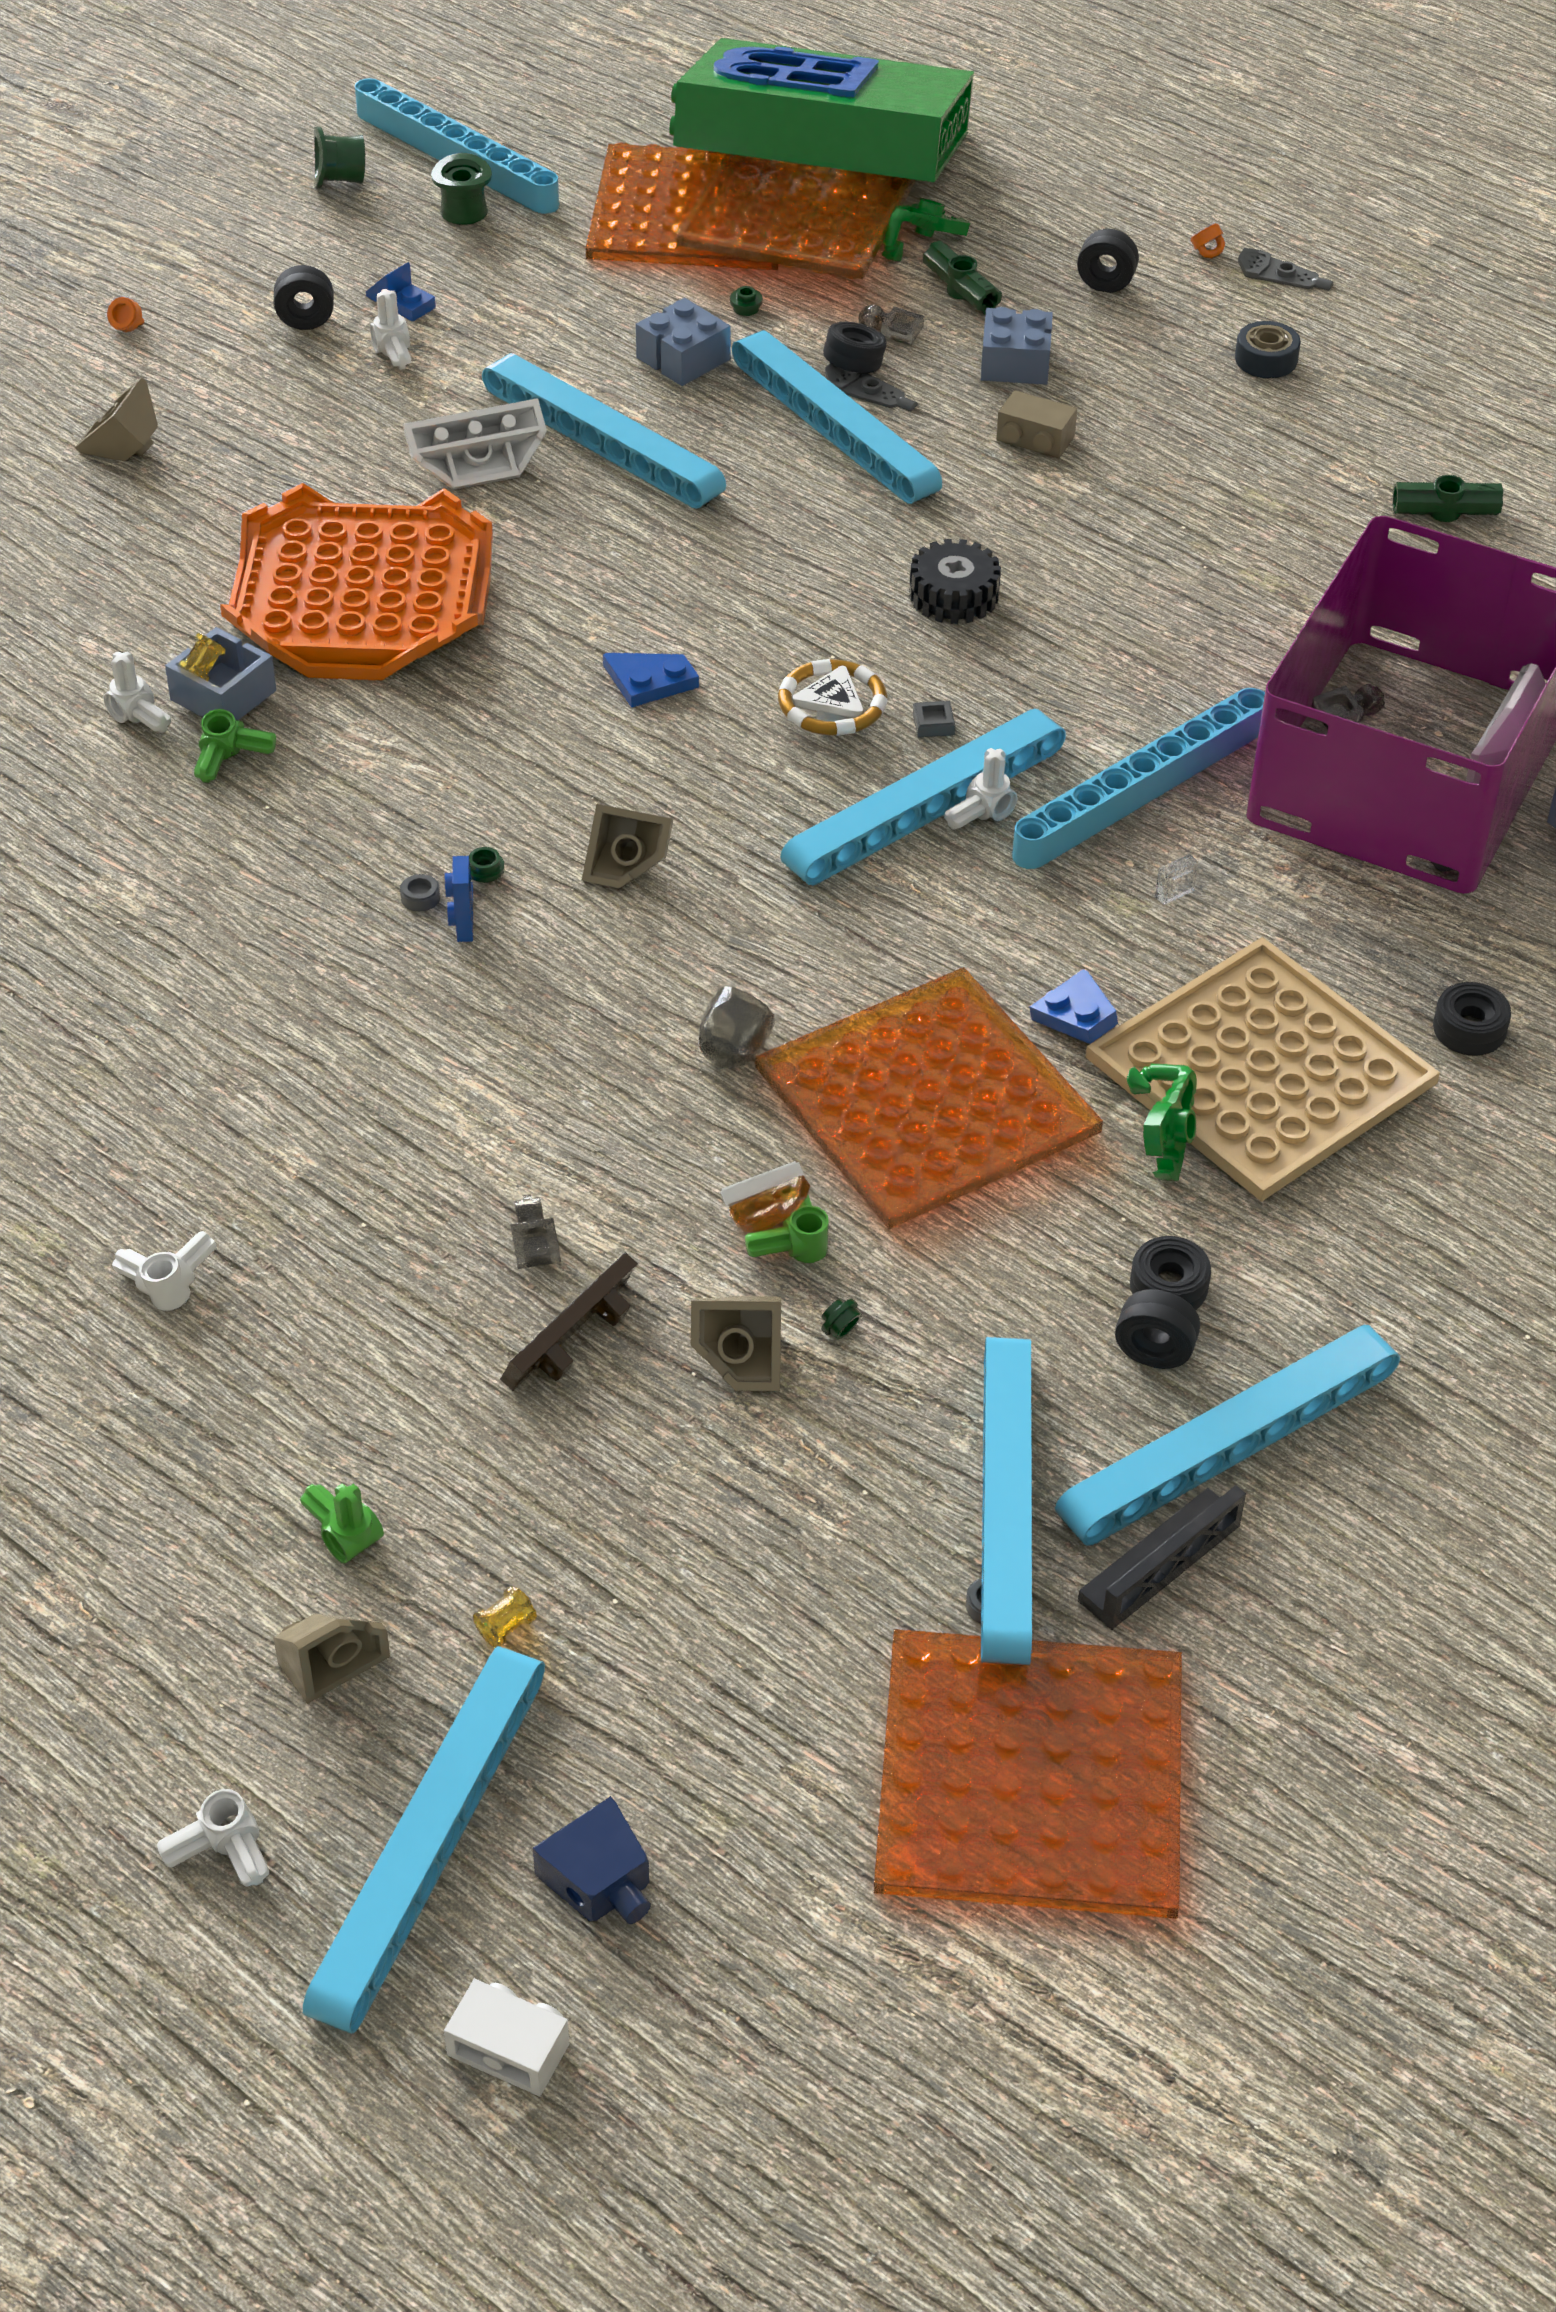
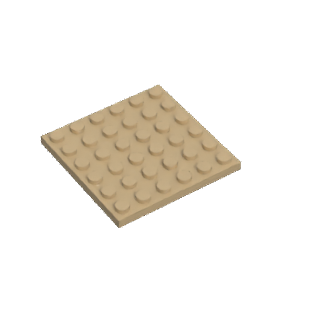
[1086,937,1440,1202]

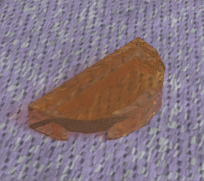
[729,1175,810,1232]

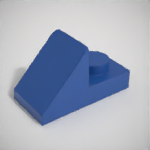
[366,262,436,322]

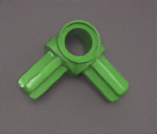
[194,709,276,783]
[745,1181,829,1263]
[300,1484,384,1564]

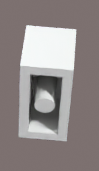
[444,1978,569,2097]

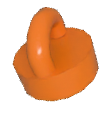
[1191,223,1225,258]
[107,297,145,332]

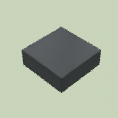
[913,701,955,738]

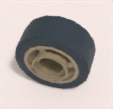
[1235,321,1301,378]

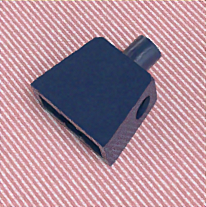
[533,1796,651,1924]

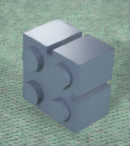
[636,298,731,386]
[980,307,1053,385]
[165,627,277,720]

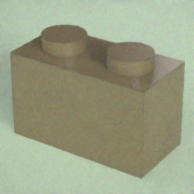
[996,390,1078,458]

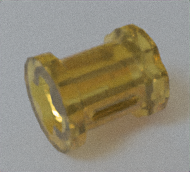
[178,633,227,681]
[473,1585,537,1648]

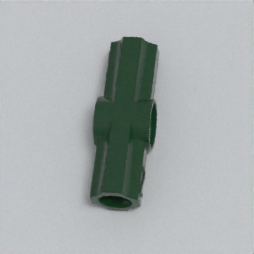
[923,240,1002,315]
[1392,475,1503,522]

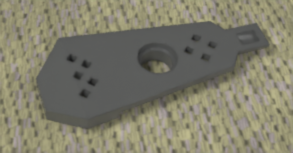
[1238,248,1334,291]
[825,363,918,412]

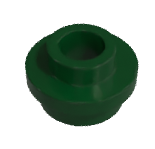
[730,286,763,316]
[469,847,505,883]
[821,1298,862,1340]

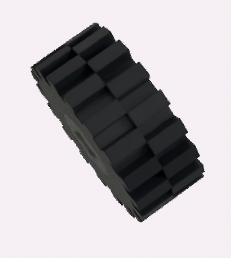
[909,539,1001,624]

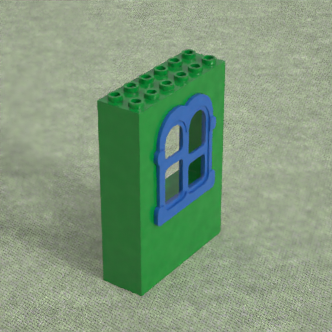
[669,38,974,182]

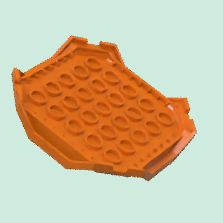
[220,483,493,680]

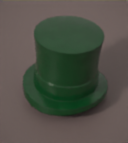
[314,127,366,188]
[431,153,492,225]

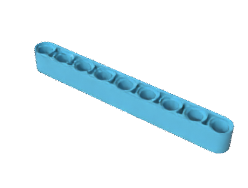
[355,78,559,214]
[732,330,942,504]
[482,353,726,509]
[1012,688,1265,869]
[780,708,1066,885]
[1055,1325,1400,1546]
[981,1337,1032,1665]
[303,1646,545,2034]

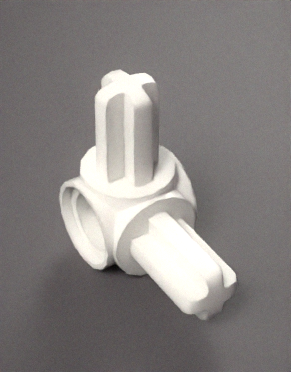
[370,289,411,370]
[103,652,171,733]
[944,748,1018,830]
[112,1231,216,1311]
[157,1789,269,1887]

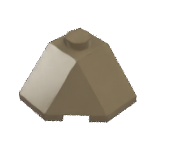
[75,377,158,462]
[582,804,674,889]
[691,1296,781,1391]
[273,1613,390,1704]

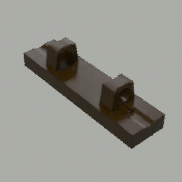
[500,1252,638,1391]

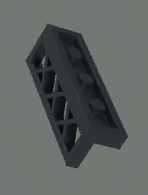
[1078,1485,1246,1630]

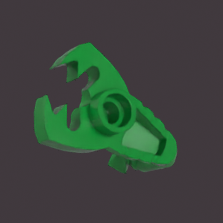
[882,198,970,261]
[1127,1063,1197,1181]

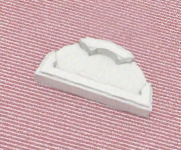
[720,1161,804,1207]

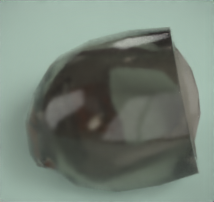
[698,986,775,1069]

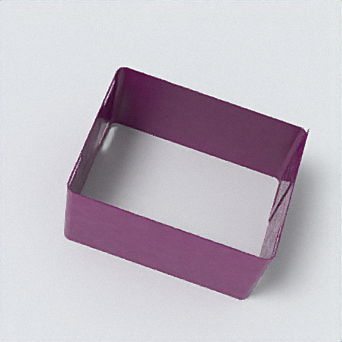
[1246,516,1556,894]

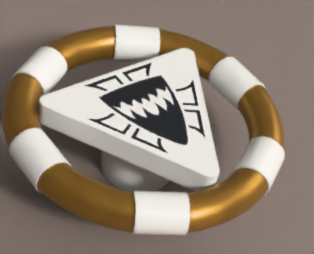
[778,659,888,736]

